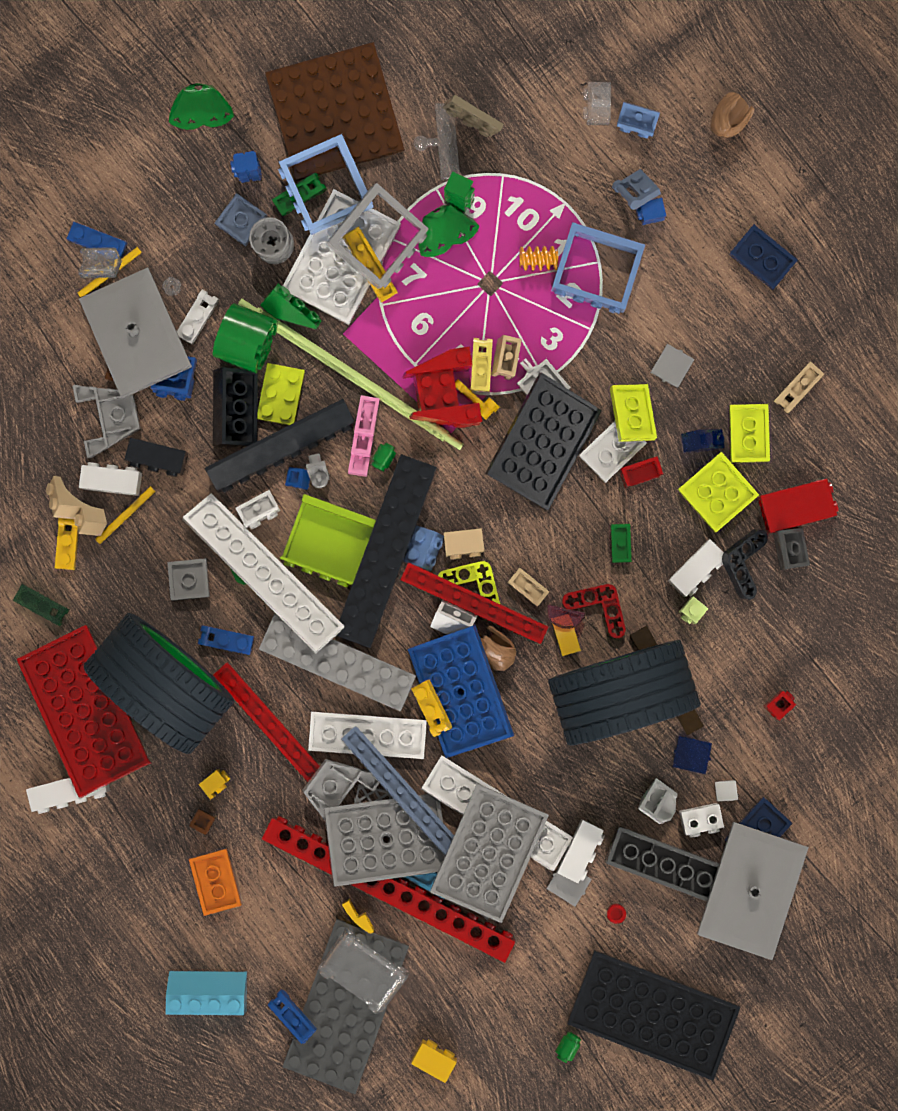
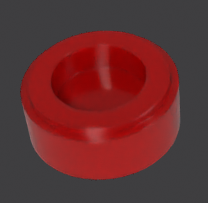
[606,904,626,924]

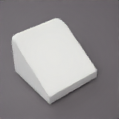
[715,780,738,801]

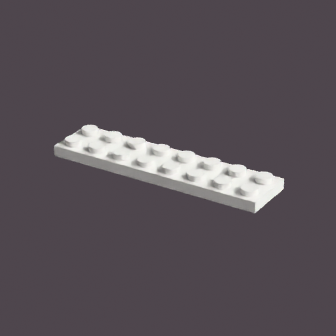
[421,755,573,871]

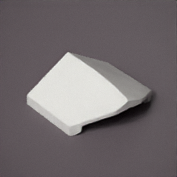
[638,778,677,824]

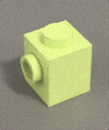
[679,597,708,624]

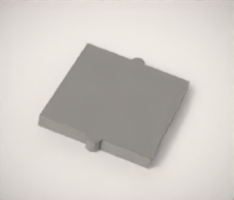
[650,344,694,388]
[546,872,592,906]

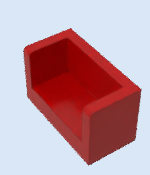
[619,456,663,489]

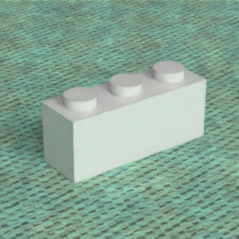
[79,462,142,496]
[668,539,724,597]
[556,819,605,883]

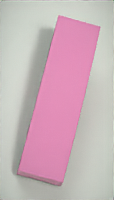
[348,395,380,477]

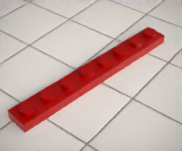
[400,562,549,644]
[213,662,320,782]

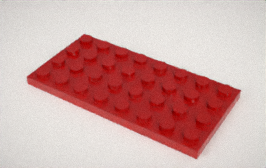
[17,625,151,798]

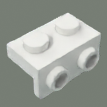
[236,490,281,529]

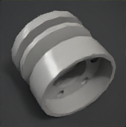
[249,217,294,264]

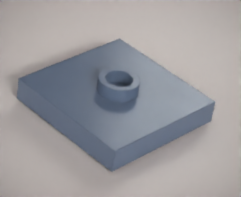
[214,193,268,247]

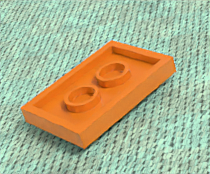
[189,848,242,916]

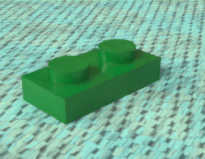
[610,524,632,563]

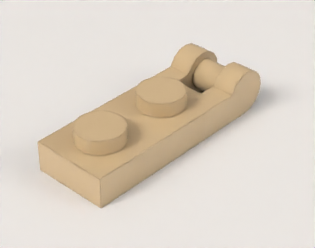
[774,361,824,414]

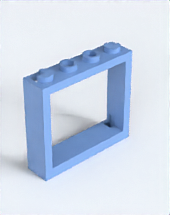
[551,222,645,314]

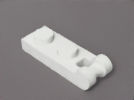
[177,289,219,345]

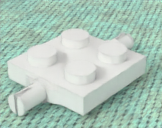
[517,358,571,396]

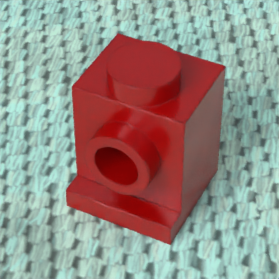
[763,690,796,721]

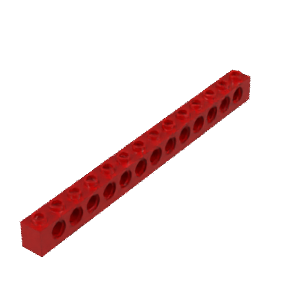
[262,816,515,963]

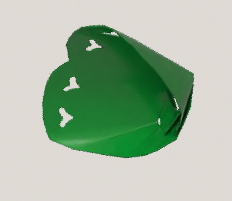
[169,83,234,130]
[418,204,479,257]

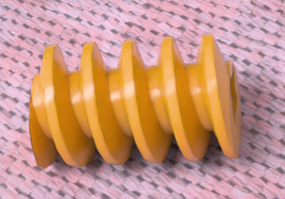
[519,246,558,271]

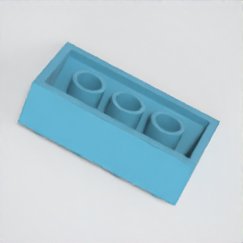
[166,971,247,1015]

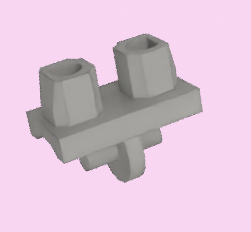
[306,454,330,488]

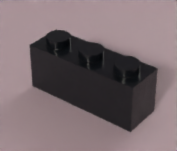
[124,438,189,477]

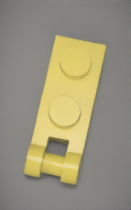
[471,338,493,392]

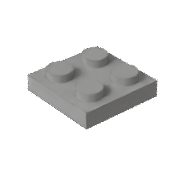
[167,558,210,601]

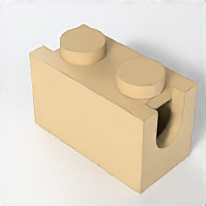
[491,335,522,380]
[444,528,484,560]

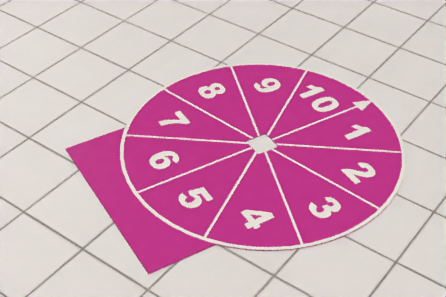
[343,173,603,433]

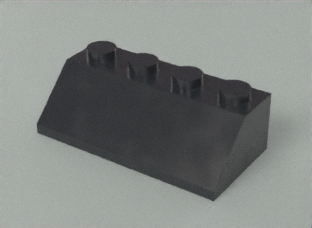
[212,367,258,447]

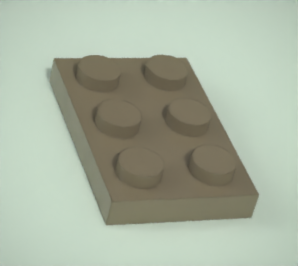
[442,95,504,137]

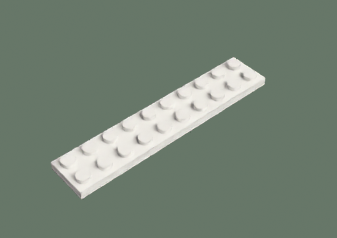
[183,493,344,653]

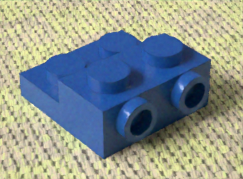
[151,356,197,401]

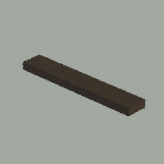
[630,625,704,736]

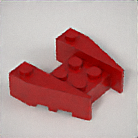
[403,346,482,428]

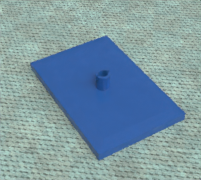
[408,625,514,758]

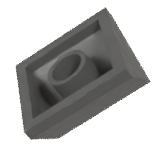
[773,528,810,571]

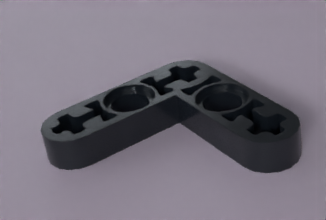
[722,529,768,600]

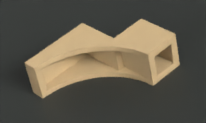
[46,476,107,536]

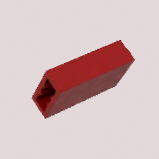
[757,478,838,534]

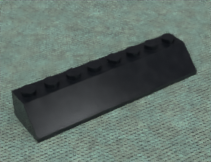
[205,399,355,493]

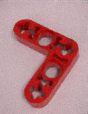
[562,584,626,639]

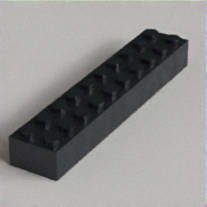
[336,454,437,648]

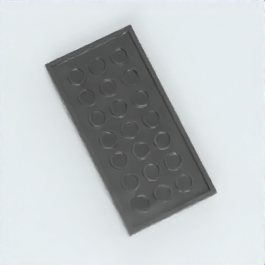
[283,919,409,1094]

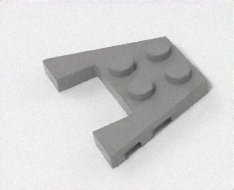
[73,385,141,459]
[303,759,379,821]

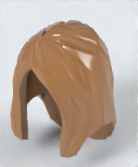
[711,92,755,138]
[480,626,517,671]

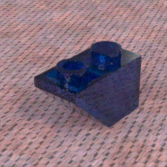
[681,429,725,453]

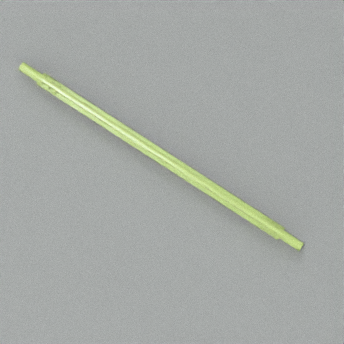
[238,299,464,450]

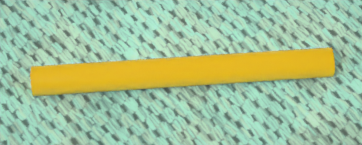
[77,247,142,297]
[95,486,156,544]

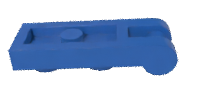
[198,625,255,655]
[268,989,317,1044]

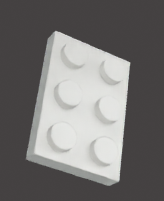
[579,421,647,483]

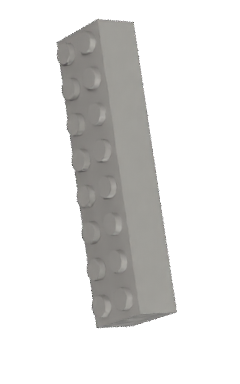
[259,614,416,712]

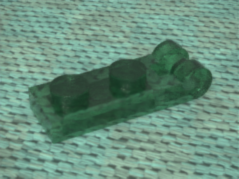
[13,584,70,626]

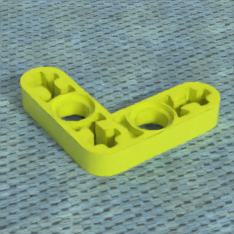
[438,561,500,604]

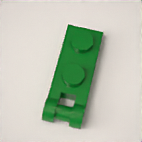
[272,173,327,217]

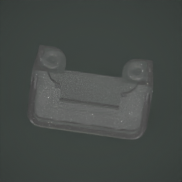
[318,927,409,1013]

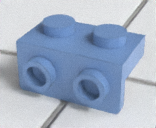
[616,102,660,138]
[404,526,444,571]

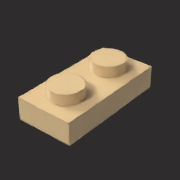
[508,568,549,607]

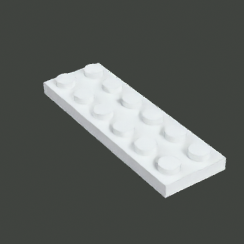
[308,712,427,759]

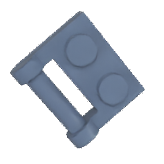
[612,169,661,210]

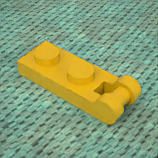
[55,518,79,570]
[411,679,452,737]

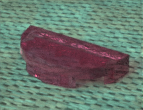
[547,605,585,629]

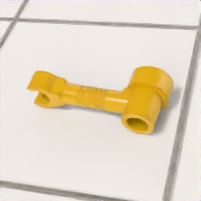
[455,379,500,420]

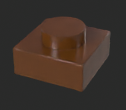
[189,808,216,835]

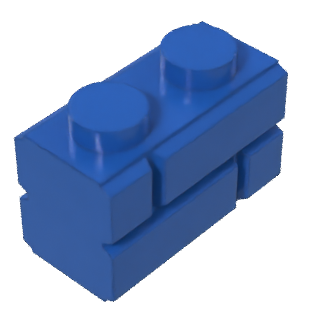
[230,151,262,183]

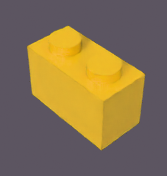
[411,1039,457,1083]

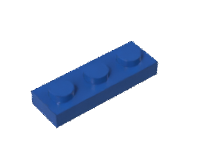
[67,222,127,260]

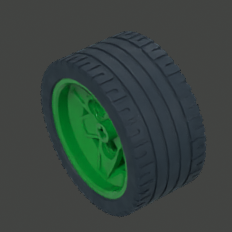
[83,613,234,754]
[548,640,701,746]

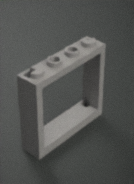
[325,183,429,289]

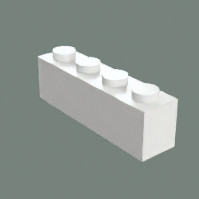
[26,778,111,814]

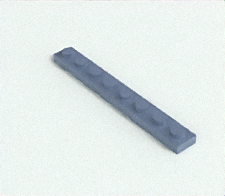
[341,726,454,855]

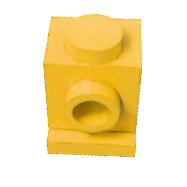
[199,769,231,800]

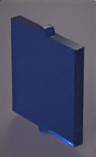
[672,736,712,774]

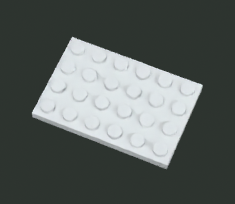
[283,189,401,325]

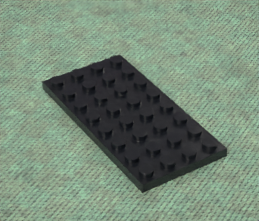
[567,950,741,1081]

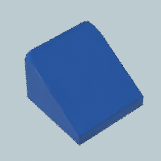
[285,467,310,490]

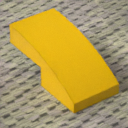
[551,614,581,656]
[342,899,375,934]

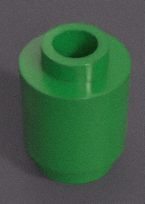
[370,442,397,472]
[555,1031,582,1063]

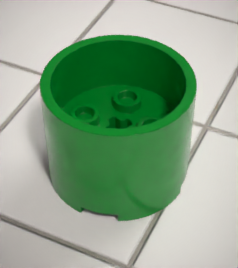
[213,303,278,374]

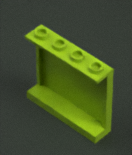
[280,494,376,588]

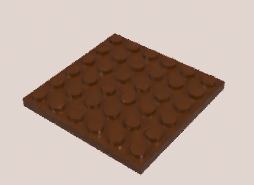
[265,42,405,181]

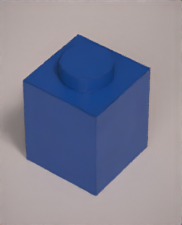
[636,198,666,225]

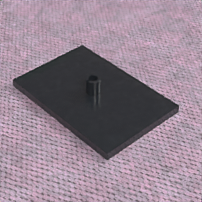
[485,372,602,510]

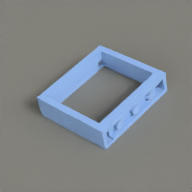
[278,134,374,235]

